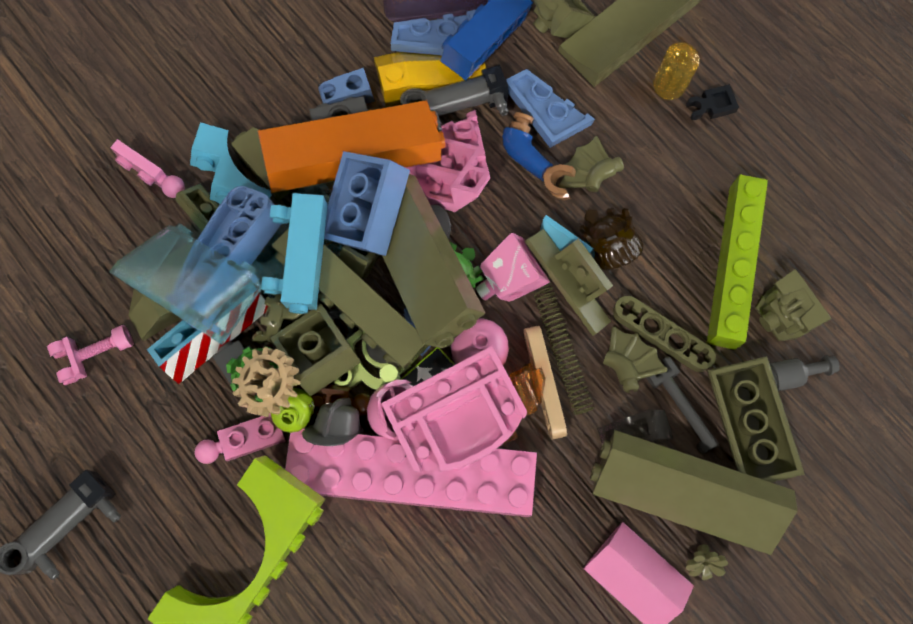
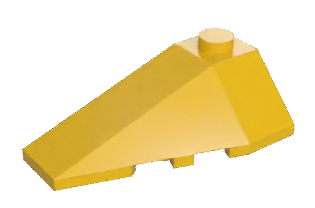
[374,52,486,107]

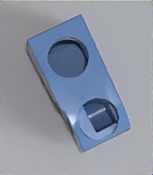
[318,68,375,104]

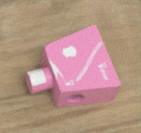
[476,233,550,302]

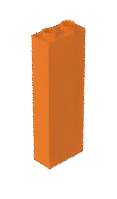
[258,100,445,193]

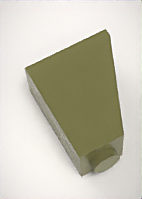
[231,127,294,202]

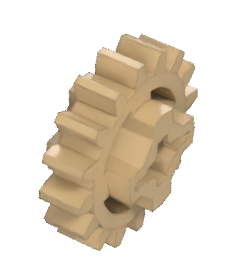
[232,347,300,417]

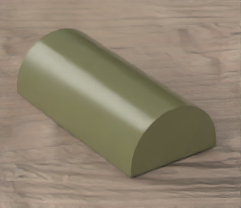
[707,356,805,482]

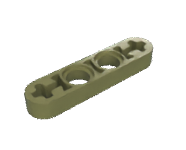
[613,296,716,372]

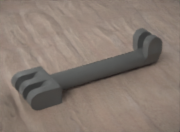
[646,356,720,455]

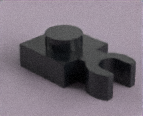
[686,84,739,120]

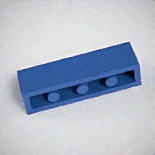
[440,0,533,80]

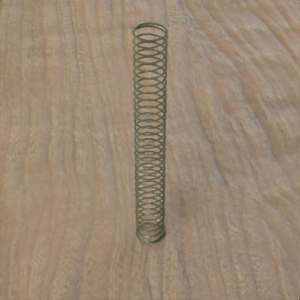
[532,260,595,415]

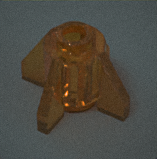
[508,363,546,416]

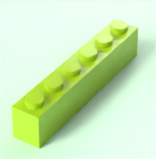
[707,174,768,350]

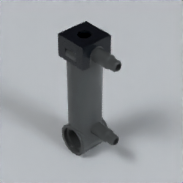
[400,65,508,132]
[0,470,121,580]

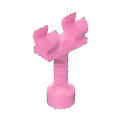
[47,325,134,385]

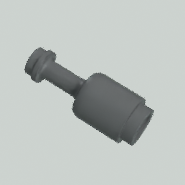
[770,355,839,392]

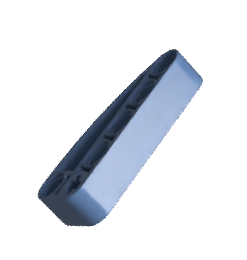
[171,186,281,329]

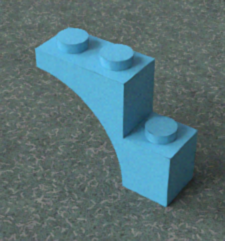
[190,122,271,204]

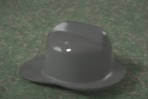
[302,397,364,446]

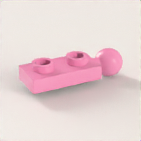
[110,139,185,198]
[195,413,285,464]

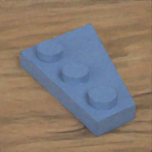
[391,10,476,56]
[506,69,595,148]

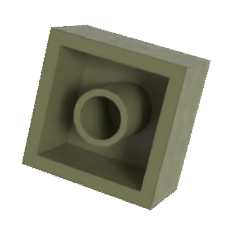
[271,304,361,397]

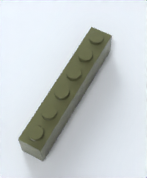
[272,228,429,371]

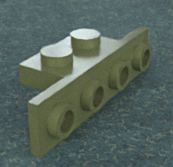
[525,229,613,336]

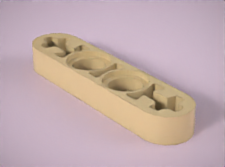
[524,326,567,440]

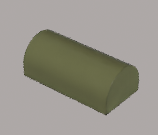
[175,184,219,231]

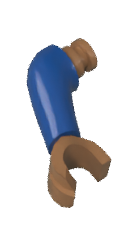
[502,112,576,200]

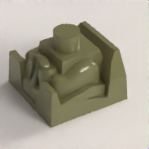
[533,0,595,38]
[755,269,832,341]

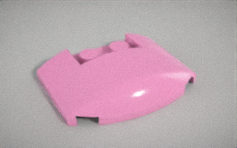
[381,346,528,472]

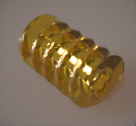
[653,42,700,100]

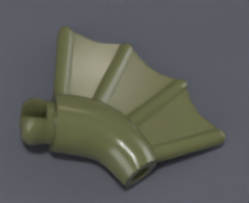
[559,136,624,192]
[603,326,668,393]

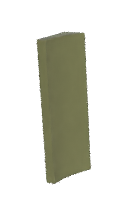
[558,0,702,87]

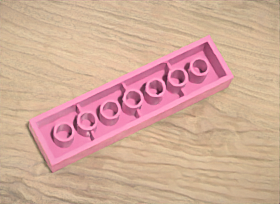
[285,429,537,517]

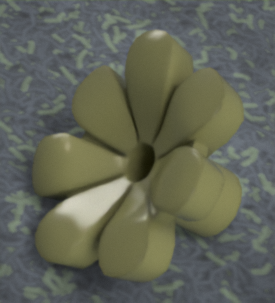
[686,544,728,580]

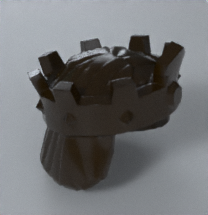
[579,208,644,270]

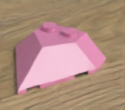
[405,110,490,212]

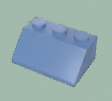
[324,151,410,256]

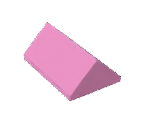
[583,522,694,624]

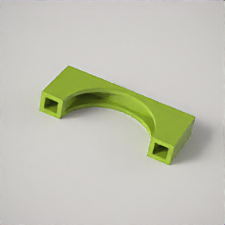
[148,455,325,624]

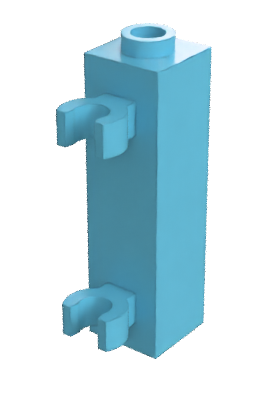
[261,193,328,314]

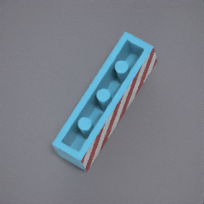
[147,275,268,384]

